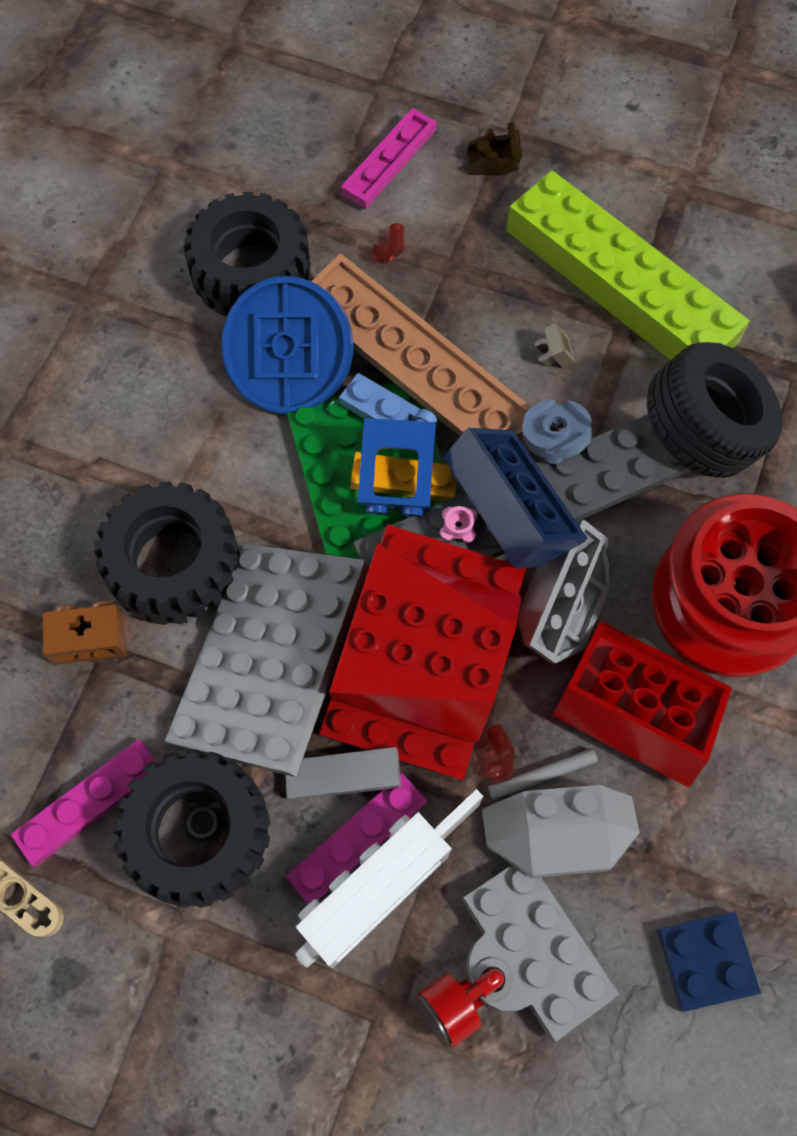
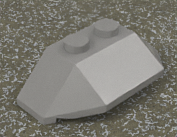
[518,519,610,664]
[481,785,640,878]

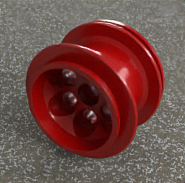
[652,494,797,678]

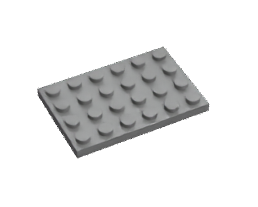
[165,544,370,777]

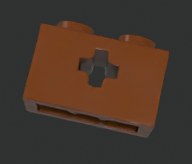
[43,602,126,665]

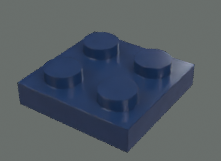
[657,911,761,1012]

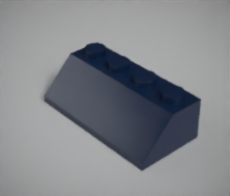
[443,427,588,569]

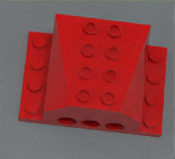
[319,524,526,780]

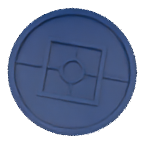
[221,276,354,414]

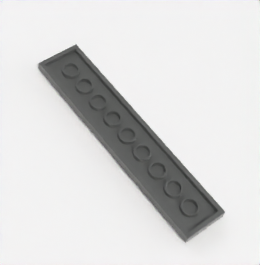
[353,414,692,565]

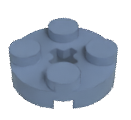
[522,399,592,464]

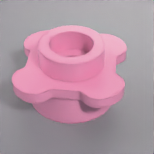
[440,506,477,543]

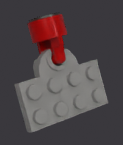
[416,865,619,1049]

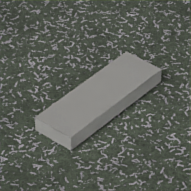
[286,747,401,800]

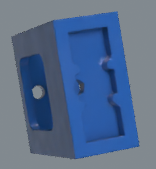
[358,418,436,517]

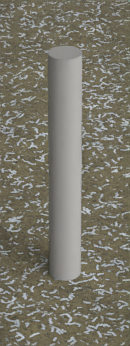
[488,748,598,801]

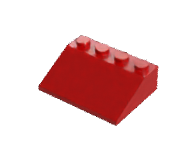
[552,620,732,788]

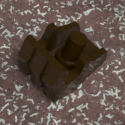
[467,122,522,175]

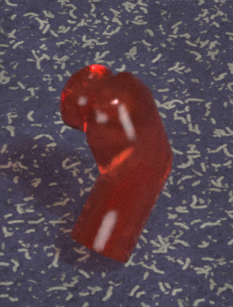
[372,223,404,263]
[486,724,515,783]

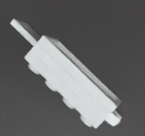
[295,789,483,969]

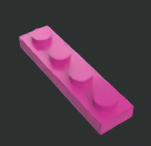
[341,108,437,209]
[10,739,159,867]
[285,773,428,904]

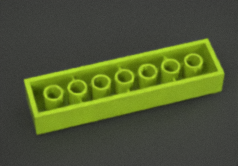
[506,170,750,360]

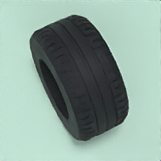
[647,342,782,478]

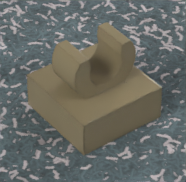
[535,323,576,368]

